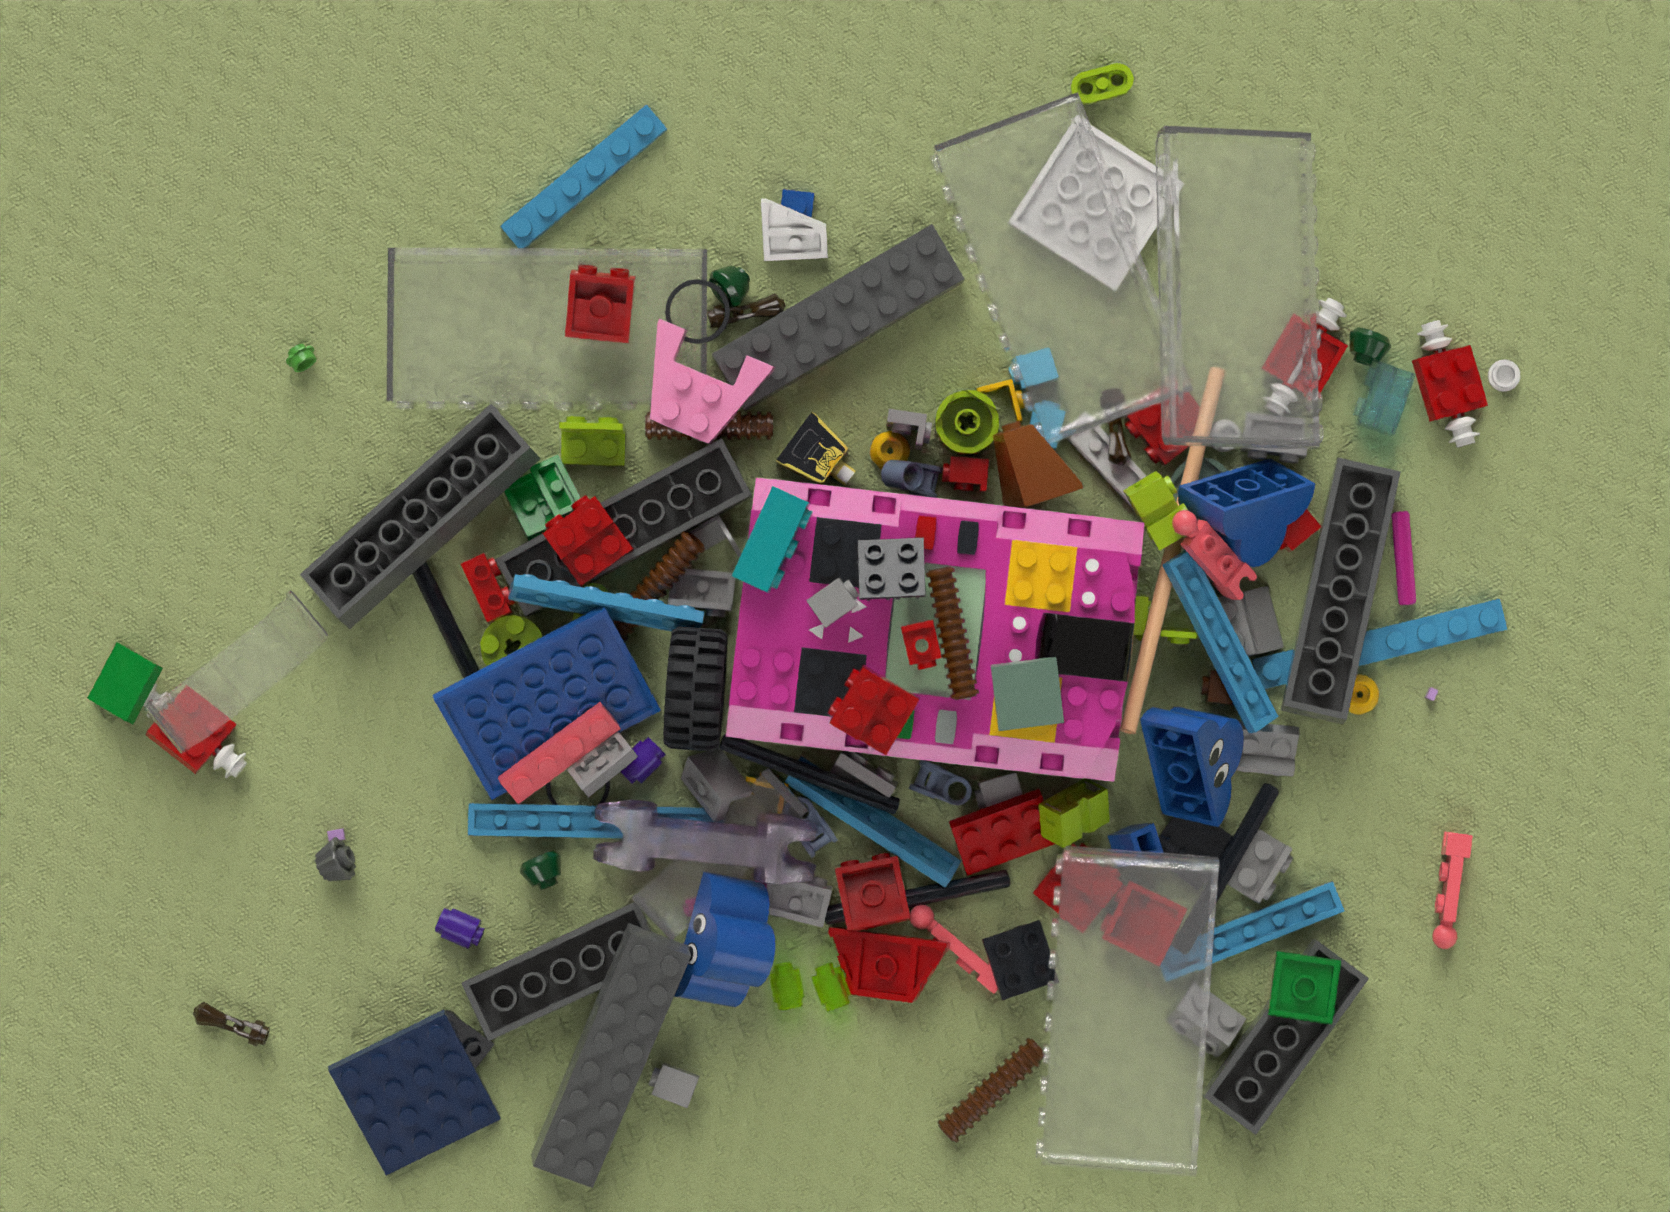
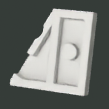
[761,198,828,261]

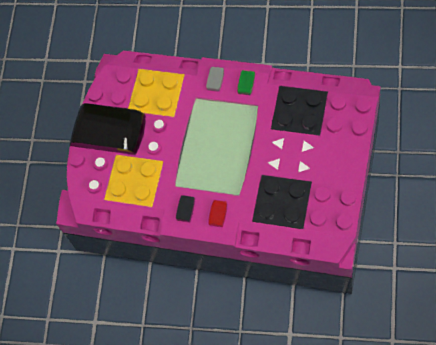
[726,478,1144,782]

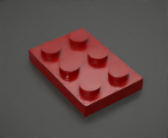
[948,789,1055,876]

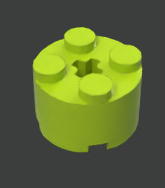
[934,390,999,456]
[480,615,544,666]

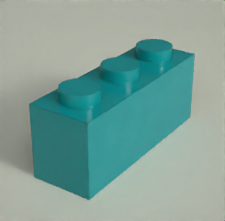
[732,486,813,593]

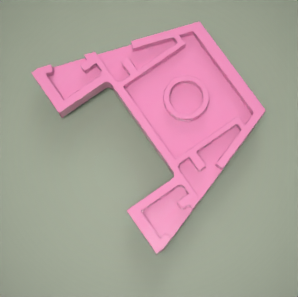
[650,319,775,444]

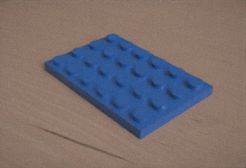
[432,606,661,800]

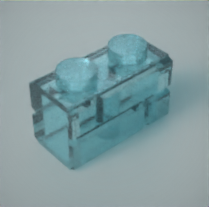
[1353,362,1416,436]

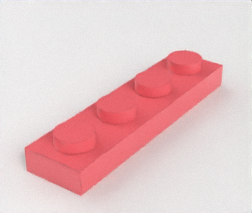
[498,702,621,804]

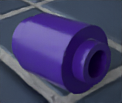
[620,737,666,784]
[435,908,485,949]

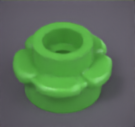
[286,344,317,372]

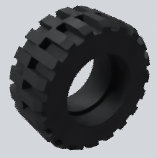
[663,626,728,752]

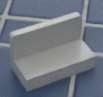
[1243,586,1283,657]
[681,748,752,822]

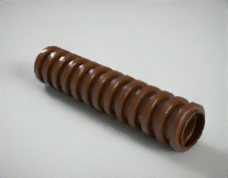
[645,411,773,440]
[613,531,705,642]
[926,566,979,700]
[938,1037,1047,1143]

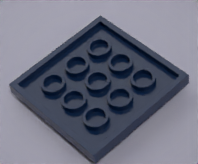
[328,1009,501,1176]

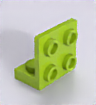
[559,416,626,466]
[1131,593,1198,644]

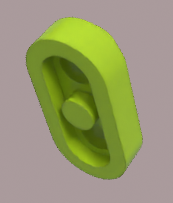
[1070,63,1134,105]

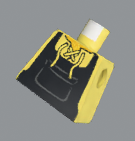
[776,412,856,486]

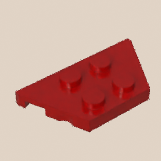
[828,926,950,1003]

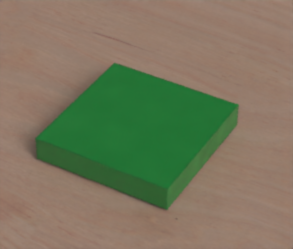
[87,642,163,725]
[1267,951,1341,1025]

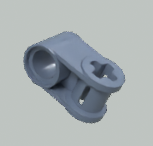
[881,460,943,498]
[908,760,972,806]
[785,796,838,858]

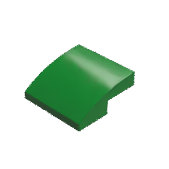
[503,454,581,541]

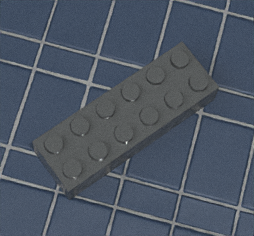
[461,900,653,1041]
[1201,939,1369,1135]

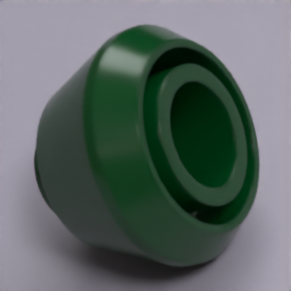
[709,265,750,307]
[1349,327,1391,366]
[520,851,561,890]

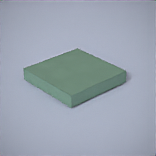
[990,657,1064,731]

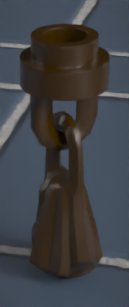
[707,293,786,329]
[1099,389,1132,466]
[193,1002,270,1046]

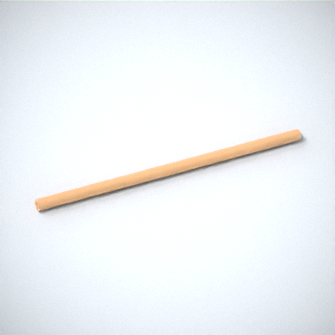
[1120,367,1225,734]

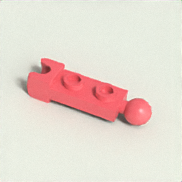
[1172,510,1257,600]
[1432,832,1473,949]
[910,904,998,994]

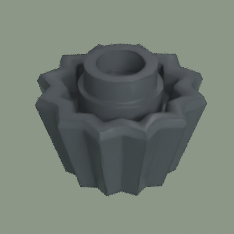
[315,837,356,881]

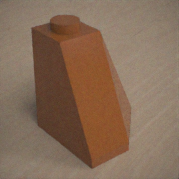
[993,420,1083,508]

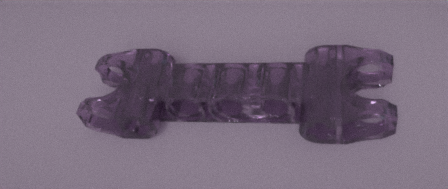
[593,799,818,885]

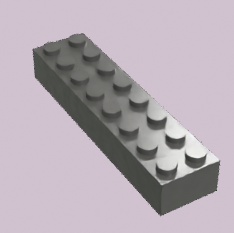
[712,224,965,411]
[300,404,541,629]
[495,438,752,617]
[1281,458,1401,725]
[531,923,691,1188]

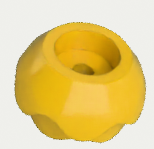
[870,431,910,469]
[1349,674,1379,715]

